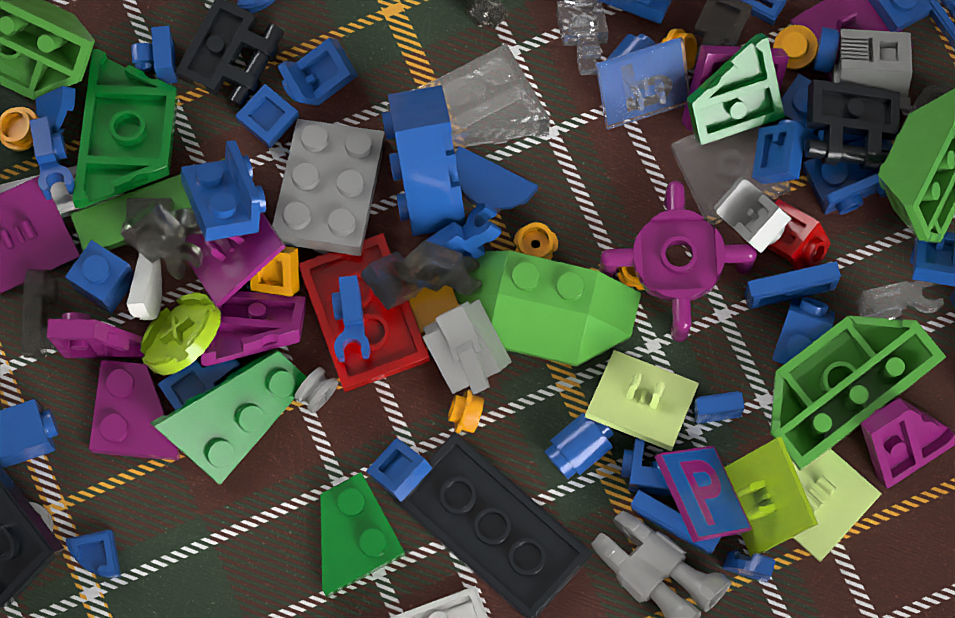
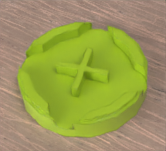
[140,292,221,376]

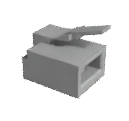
[832,29,913,112]
[423,299,512,395]

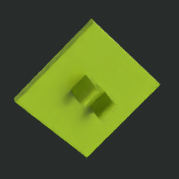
[724,437,818,557]

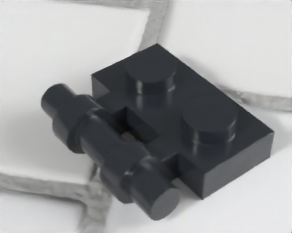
[175,0,284,109]
[804,79,900,171]

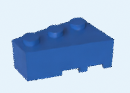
[381,85,466,236]

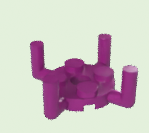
[599,181,757,342]

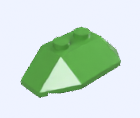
[0,0,95,100]
[878,89,955,243]
[455,250,641,367]
[770,316,946,471]

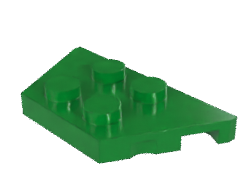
[73,49,178,208]

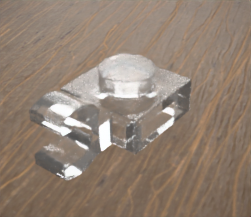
[556,0,609,75]
[857,280,944,319]

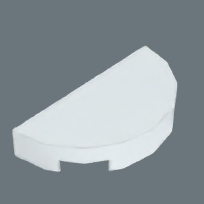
[127,247,162,320]

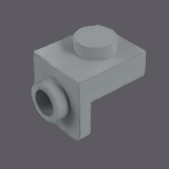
[714,177,792,253]

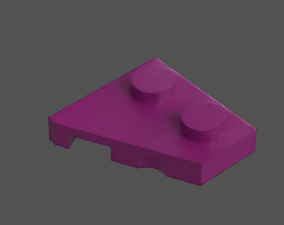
[89,360,180,461]

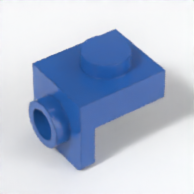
[278,37,358,106]
[772,297,835,364]

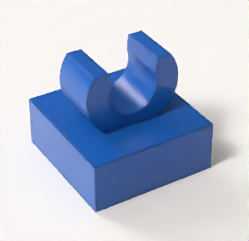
[131,26,178,84]

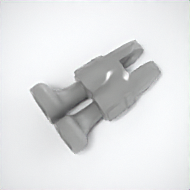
[591,510,732,618]

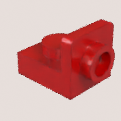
[766,198,831,271]

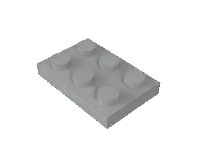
[272,119,385,256]

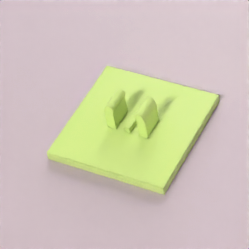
[585,350,699,451]
[792,449,882,562]

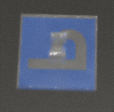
[595,37,690,130]

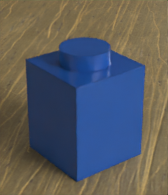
[65,240,134,314]
[0,399,59,468]

